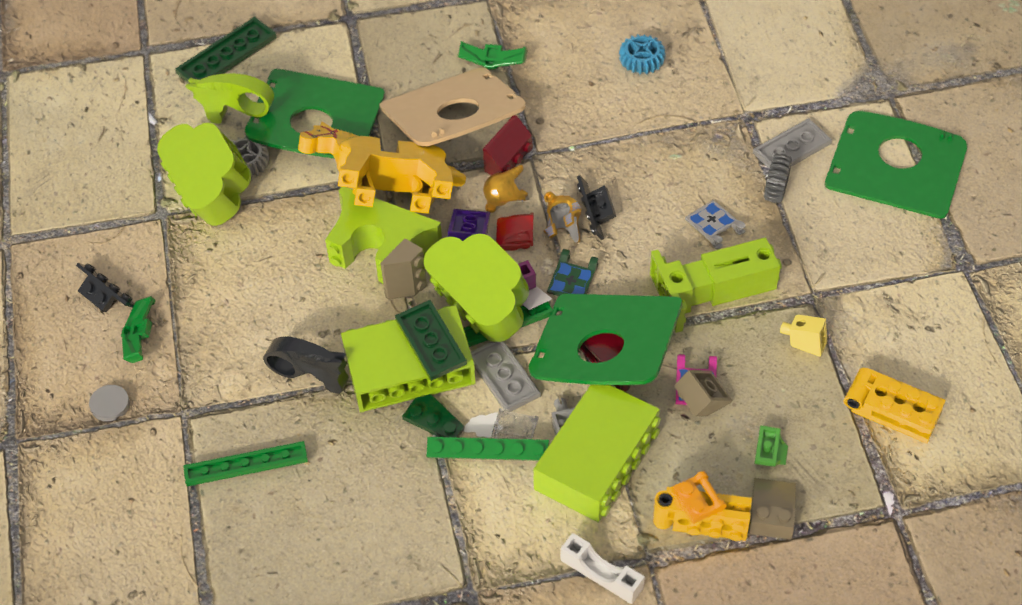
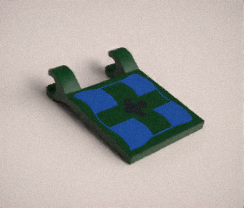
[547,249,599,296]

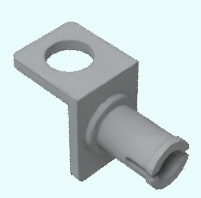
[551,398,574,435]

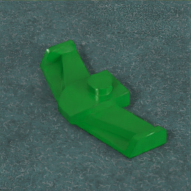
[458,41,528,70]
[121,296,156,363]

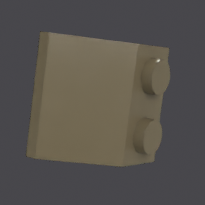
[674,370,733,417]

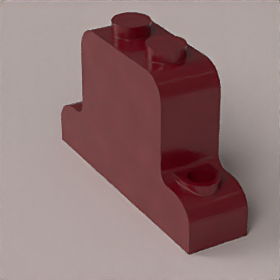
[579,333,631,392]

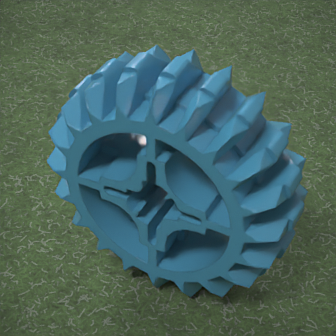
[619,33,666,75]

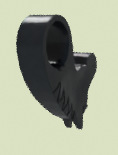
[263,336,349,394]

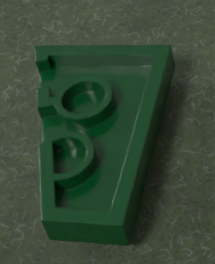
[402,394,464,438]

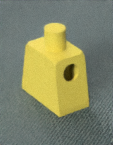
[780,315,827,357]

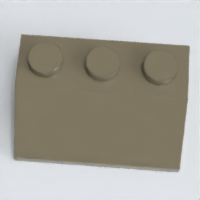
[380,239,427,300]

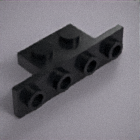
[577,175,616,240]
[76,263,135,312]

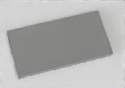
[753,118,832,169]
[471,341,541,414]

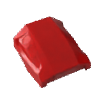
[496,212,534,251]

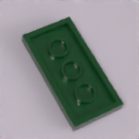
[395,299,467,381]

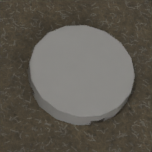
[89,385,130,421]

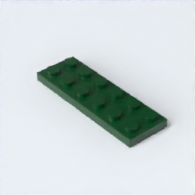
[175,16,277,84]

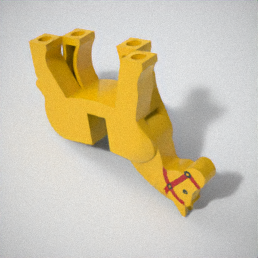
[298,121,466,214]

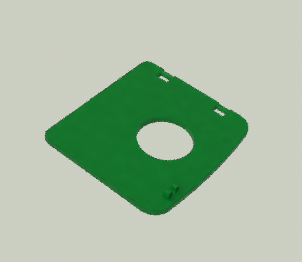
[245,69,385,159]
[825,111,967,219]
[528,294,683,385]

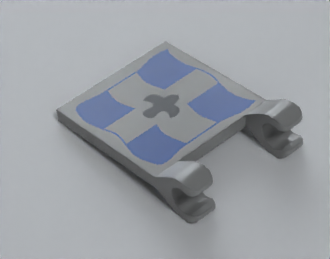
[685,200,746,250]

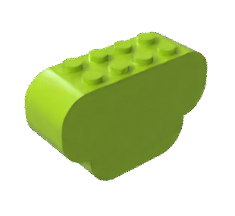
[157,123,251,226]
[424,234,529,342]

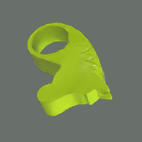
[185,73,274,124]

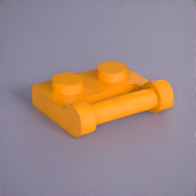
[672,471,727,524]

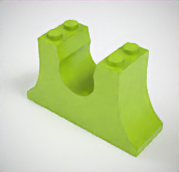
[325,187,442,285]

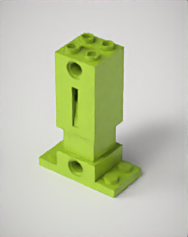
[650,237,782,333]

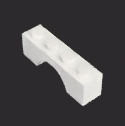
[561,533,645,604]

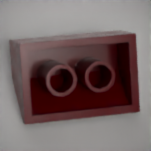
[483,115,533,175]

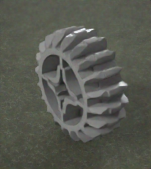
[232,136,269,179]

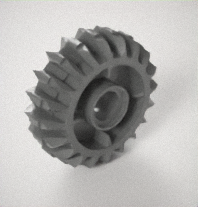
[764,153,792,203]

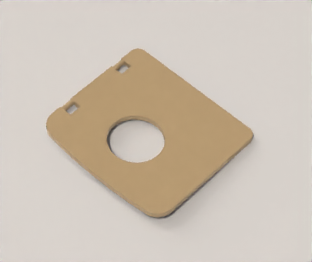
[380,67,526,146]

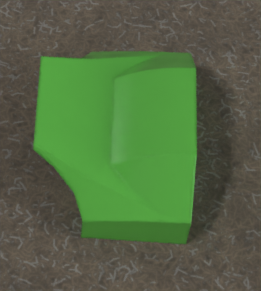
[754,425,788,466]

